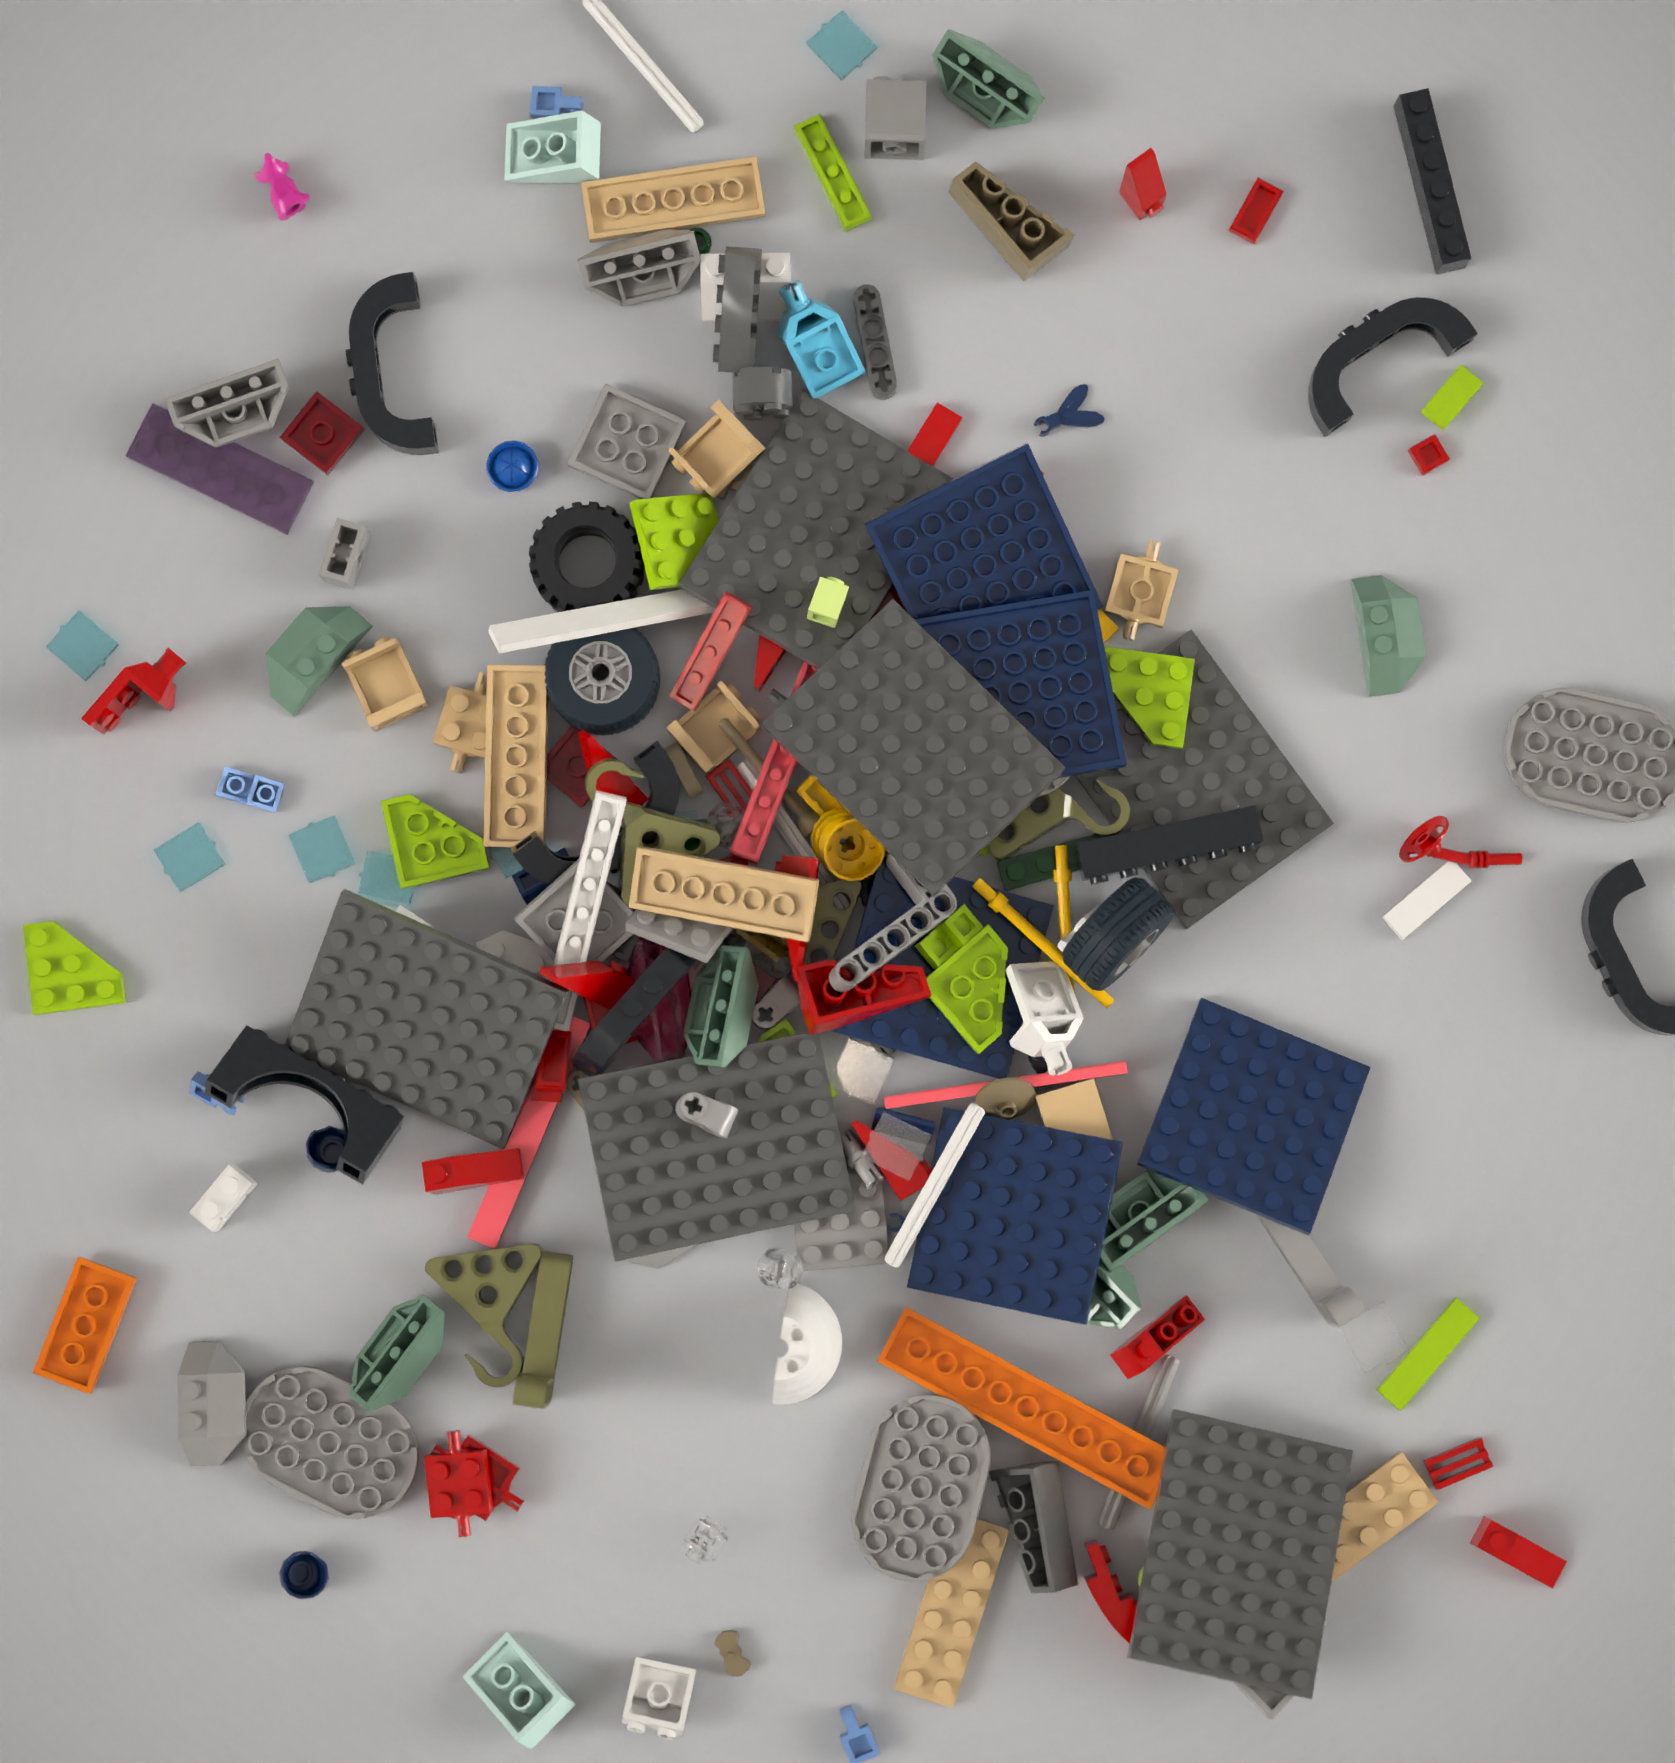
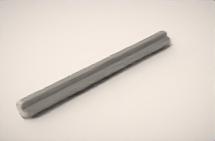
[1099,1355,1180,1530]

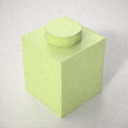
[806,577,849,628]

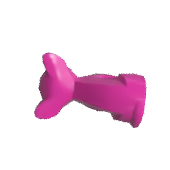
[254,153,310,221]

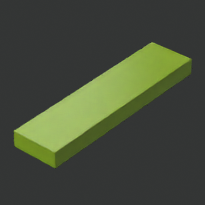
[793,113,872,232]
[1376,1297,1480,1411]

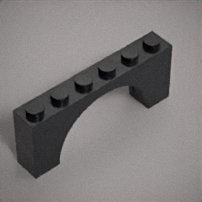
[205,1025,404,1185]

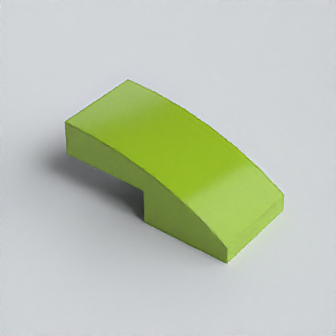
[1421,365,1484,431]
[915,904,983,969]

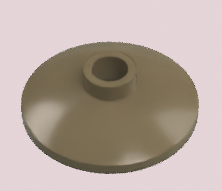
[975,1077,1036,1120]

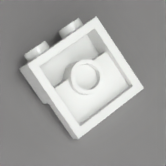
[622,1657,696,1740]

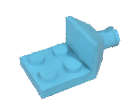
[776,281,866,398]

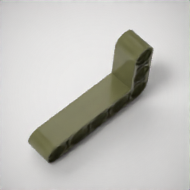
[513,1251,573,1409]

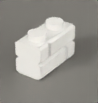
[189,1164,258,1232]

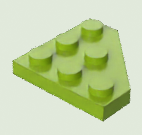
[629,493,718,590]
[1105,646,1195,749]
[381,794,490,890]
[23,921,126,1015]
[926,924,1008,1054]

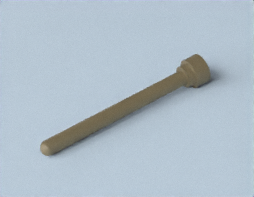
[719,718,820,837]

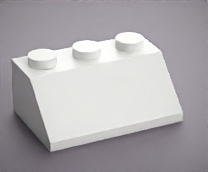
[700,253,791,322]

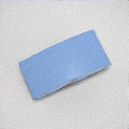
[215,766,284,813]

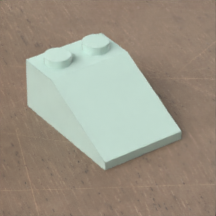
[504,110,601,184]
[462,1632,576,1750]

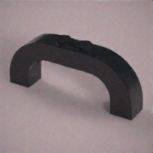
[346,272,439,455]
[1308,297,1478,437]
[511,740,680,885]
[1581,859,1675,1036]
[571,948,702,1077]

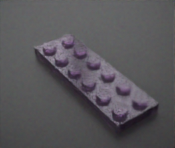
[125,403,314,535]

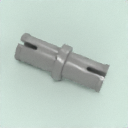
[840,1129,884,1189]

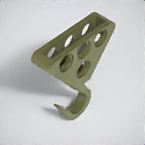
[585,758,720,905]
[990,779,1130,861]
[761,868,862,965]
[425,1244,543,1387]

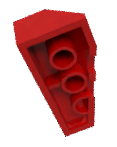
[796,960,931,1035]

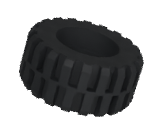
[529,501,645,612]

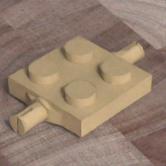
[1104,540,1179,641]
[432,673,487,774]

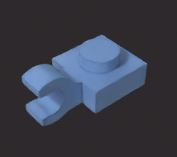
[530,86,584,119]
[189,1071,245,1115]
[840,1705,880,1763]

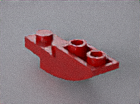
[1084,1539,1138,1644]

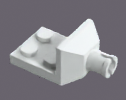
[1005,961,1083,1076]

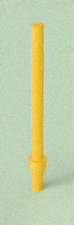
[1053,845,1075,993]
[972,878,1114,1009]

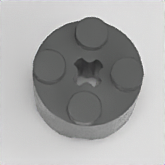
[732,366,793,421]

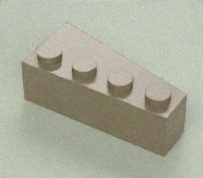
[948,161,1075,281]

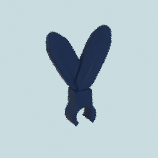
[1034,384,1104,437]

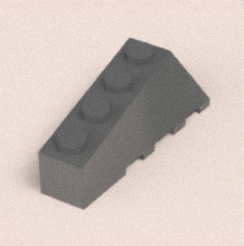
[713,246,762,373]
[989,1461,1078,1593]

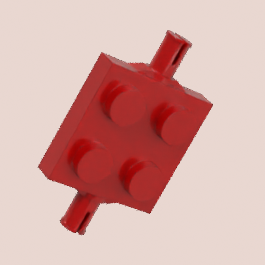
[424,1430,494,1537]
[430,1435,524,1521]

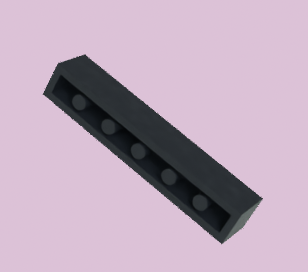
[1393,88,1471,275]
[1075,805,1264,885]

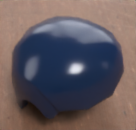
[306,1126,345,1173]
[279,1551,329,1599]

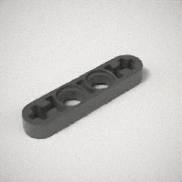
[854,284,897,400]

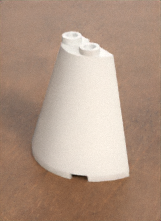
[773,1282,842,1405]

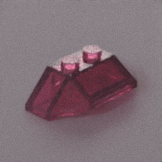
[625,939,692,1061]

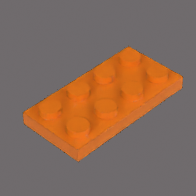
[33,1257,137,1394]

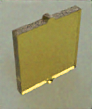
[734,928,789,962]

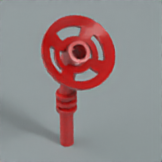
[1399,816,1522,869]

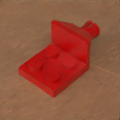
[81,648,186,734]

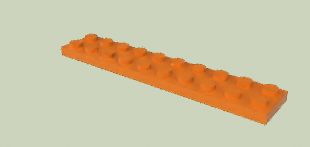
[877,1307,1166,1510]

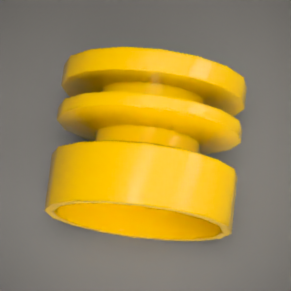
[811,808,885,881]

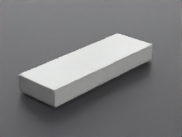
[1382,861,1471,940]

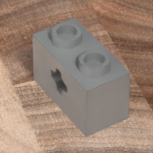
[319,518,371,590]

